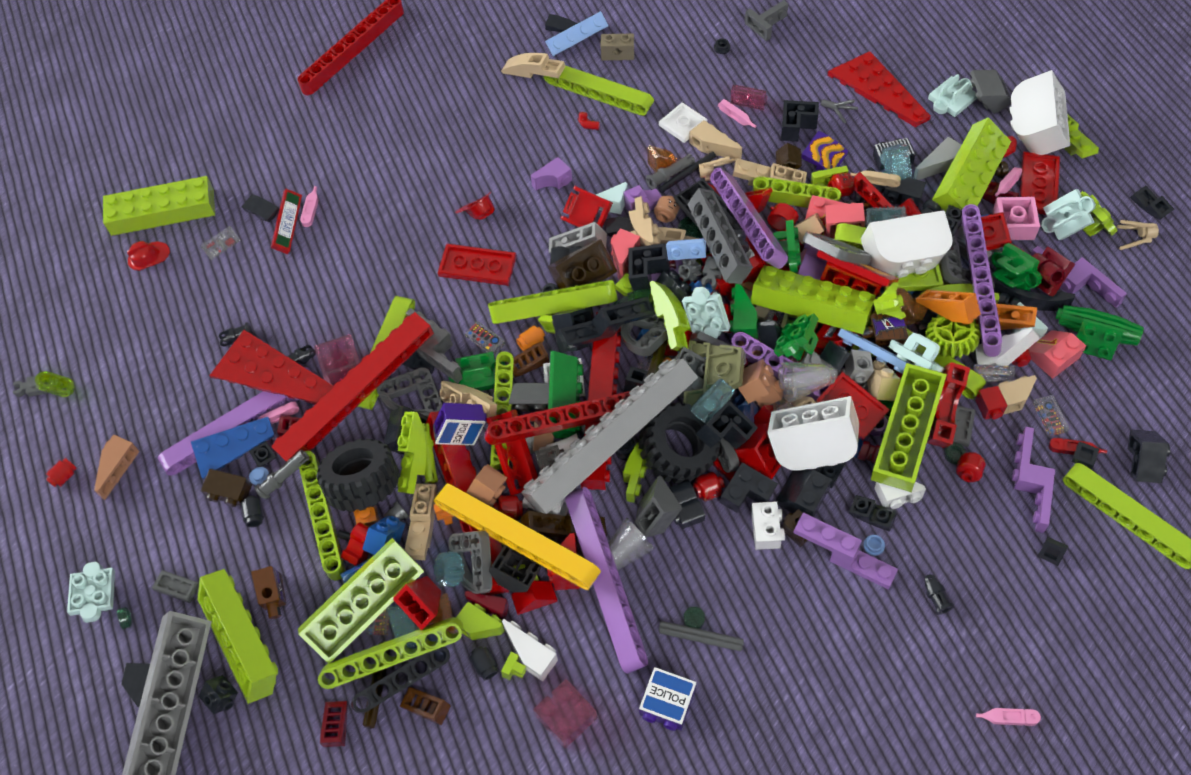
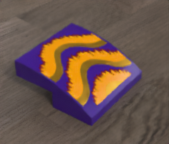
[801,131,849,171]

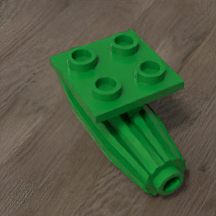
[1055,305,1144,361]

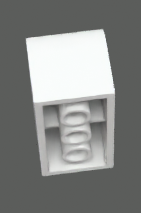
[1010,70,1070,155]
[861,210,952,278]
[767,396,859,470]

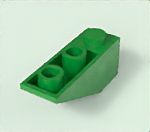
[730,284,759,339]

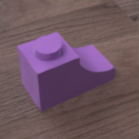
[530,157,572,190]
[623,185,662,212]

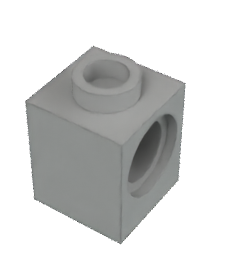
[845,350,874,383]

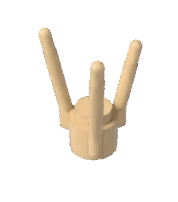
[699,156,737,181]
[1116,220,1159,250]

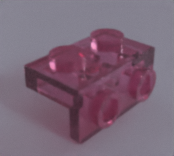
[731,84,768,110]

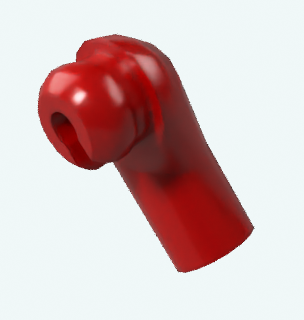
[578,112,600,130]
[1002,136,1017,159]

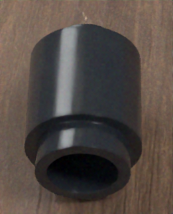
[240,496,264,528]
[469,646,499,681]

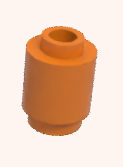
[516,325,545,352]

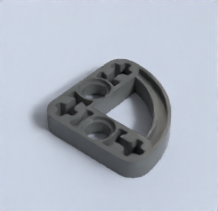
[802,231,872,265]
[941,237,995,288]
[621,314,668,356]
[377,368,442,417]
[449,531,492,594]

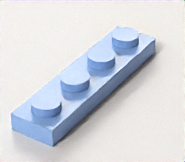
[545,11,608,56]
[838,328,914,374]

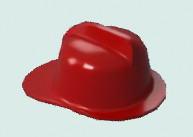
[455,192,495,220]
[127,241,170,270]

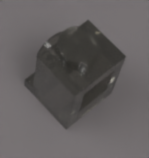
[534,445,565,471]

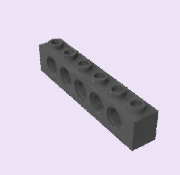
[687,188,753,285]

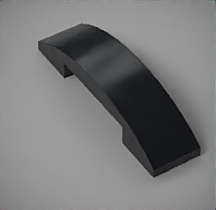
[993,279,1075,311]

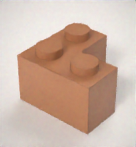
[738,359,784,408]
[466,464,507,507]

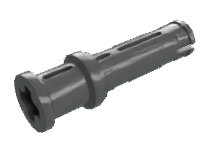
[646,154,695,190]
[255,450,310,499]

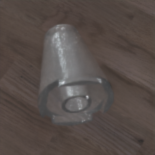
[778,362,837,402]
[608,518,655,570]

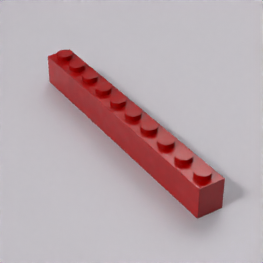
[271,312,434,462]
[581,312,621,490]
[425,411,509,595]

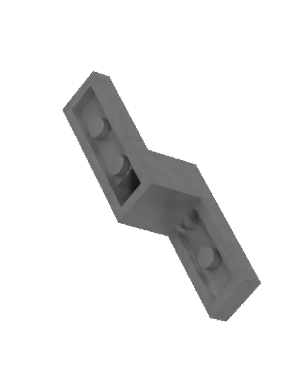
[406,308,463,383]

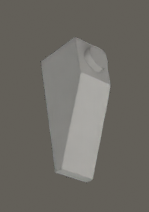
[913,137,961,180]
[549,222,607,254]

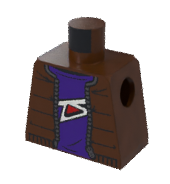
[861,309,908,347]
[251,566,286,619]

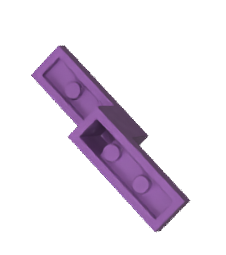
[1031,246,1127,308]
[1012,427,1055,533]
[794,513,898,590]

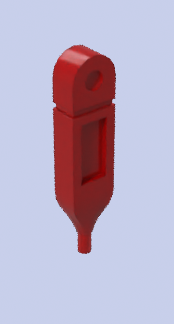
[1048,438,1107,455]

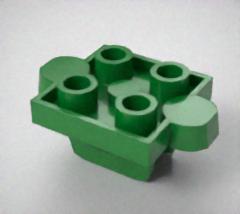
[773,220,801,273]
[991,243,1042,291]
[773,313,819,361]
[449,351,505,391]

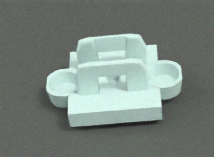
[928,74,977,117]
[1041,189,1096,240]
[682,287,730,339]
[889,333,945,373]
[67,562,115,623]

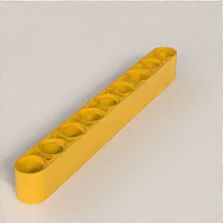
[434,484,601,590]

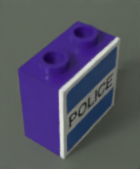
[433,403,487,445]
[639,667,696,731]

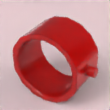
[767,203,799,232]

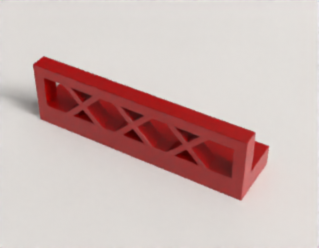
[486,409,538,495]

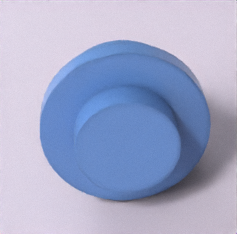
[249,467,269,486]
[863,535,885,556]

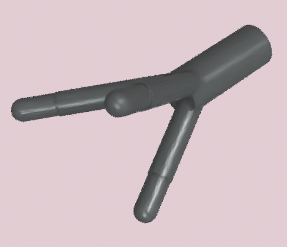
[821,99,858,123]

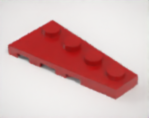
[854,172,903,220]

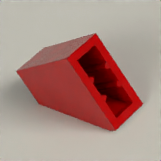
[393,576,441,631]

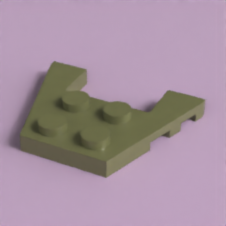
[683,341,745,408]

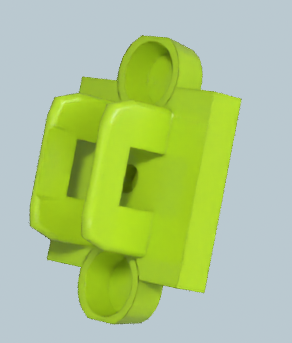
[1080,191,1118,236]

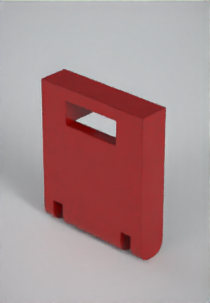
[560,186,613,228]

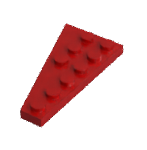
[827,51,931,127]
[209,330,333,404]

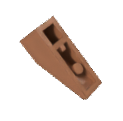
[94,434,140,500]

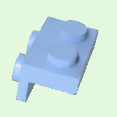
[666,239,706,260]

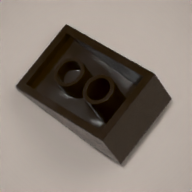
[548,239,618,289]

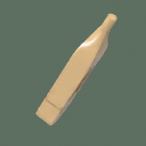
[850,170,901,187]

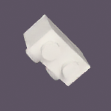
[751,502,785,550]

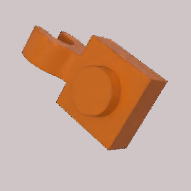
[433,504,454,525]

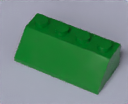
[548,351,584,438]

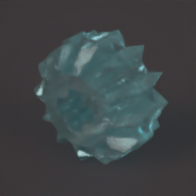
[433,552,465,587]

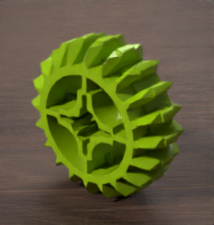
[925,314,981,359]

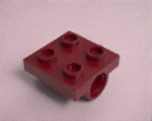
[1032,246,1075,297]

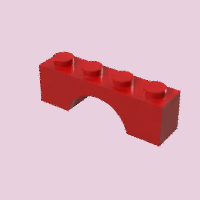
[927,362,970,448]

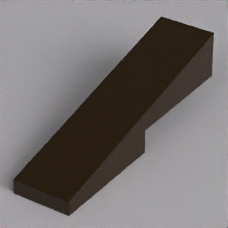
[521,511,607,538]

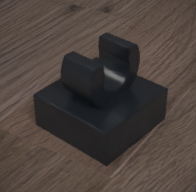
[1071,441,1100,469]
[1038,536,1068,566]

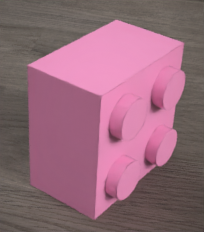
[992,197,1040,240]

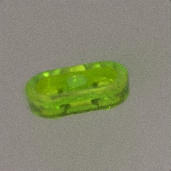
[35,371,75,397]

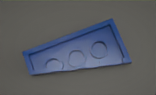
[191,417,275,480]

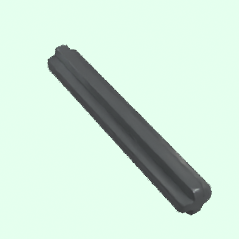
[659,621,744,651]

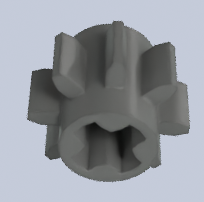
[678,259,702,282]

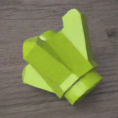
[873,282,906,319]

